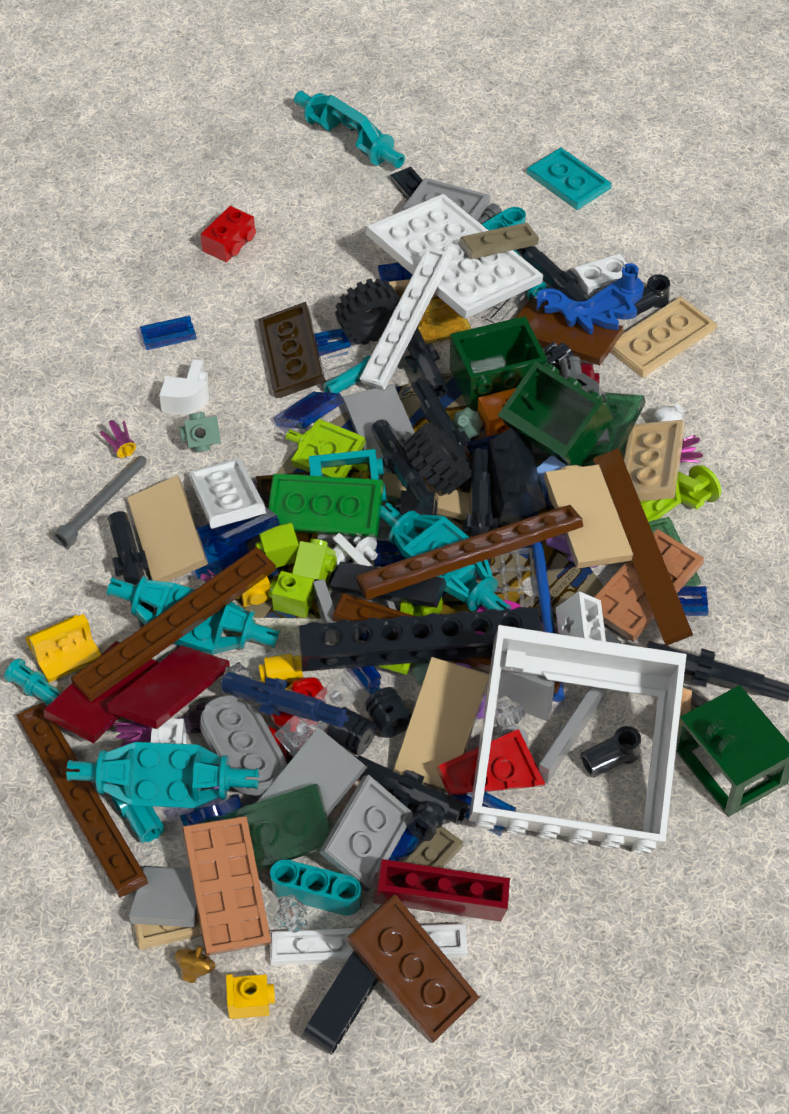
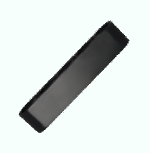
[302,914,416,1055]

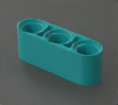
[270,859,361,916]

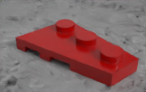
[435,729,546,796]

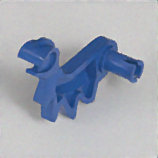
[537,263,644,334]

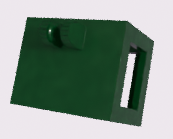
[676,685,789,817]

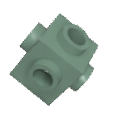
[179,412,221,452]

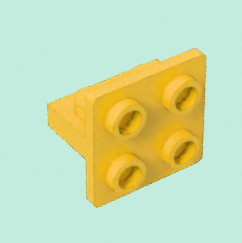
[25,614,101,682]

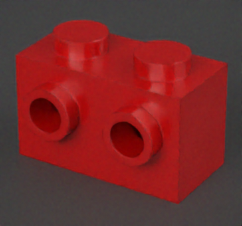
[200,206,256,263]

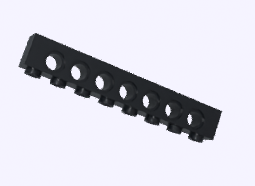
[299,607,542,672]

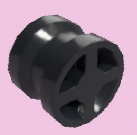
[406,800,446,841]

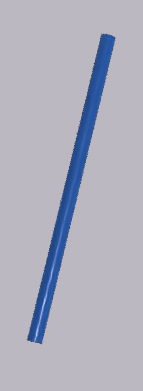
[528,511,565,702]

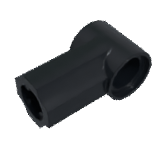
[634,274,670,316]
[580,726,641,778]

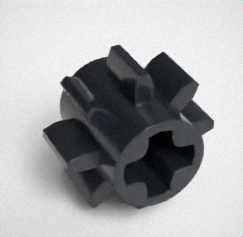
[544,341,574,374]

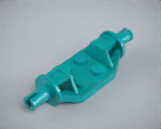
[294,90,405,169]
[380,503,511,611]
[106,575,280,655]
[66,742,259,809]

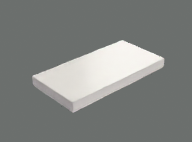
[188,458,266,529]

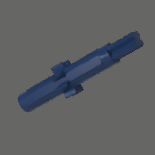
[221,672,349,728]

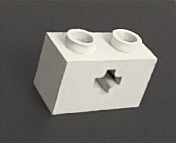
[556,591,606,641]

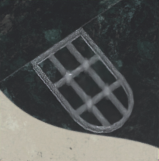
[490,548,537,608]

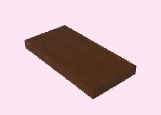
[516,297,623,366]
[345,894,480,1043]

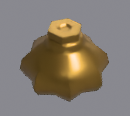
[175,946,215,983]

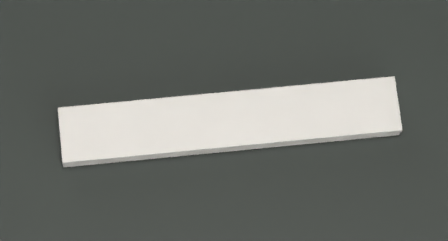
[360,246,452,390]
[270,923,468,966]

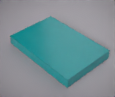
[526,147,612,210]

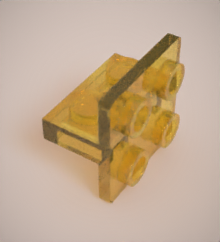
[418,297,472,344]

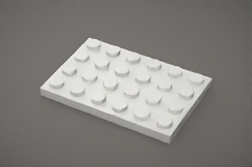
[366,194,543,319]

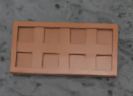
[594,529,704,642]
[182,816,271,956]

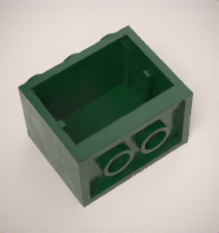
[449,316,548,411]
[498,361,614,466]

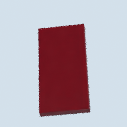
[44,640,159,744]
[107,645,230,729]

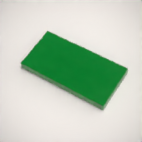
[266,473,384,537]

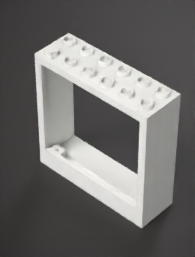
[469,625,686,854]

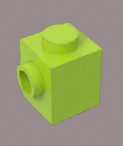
[255,523,299,568]
[292,539,337,585]
[269,571,314,618]

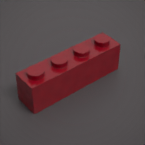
[373,859,510,922]

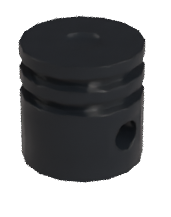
[365,687,412,738]
[327,706,377,756]

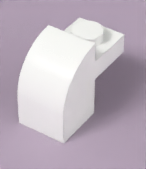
[159,359,209,414]

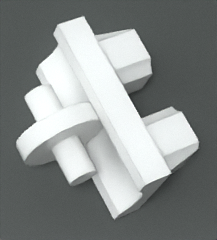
[333,533,378,567]

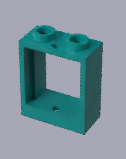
[309,449,387,507]

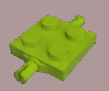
[285,418,370,478]

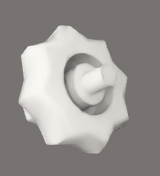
[654,404,685,424]

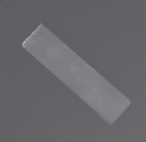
[274,669,364,757]

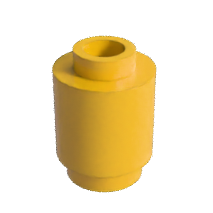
[258,653,303,684]

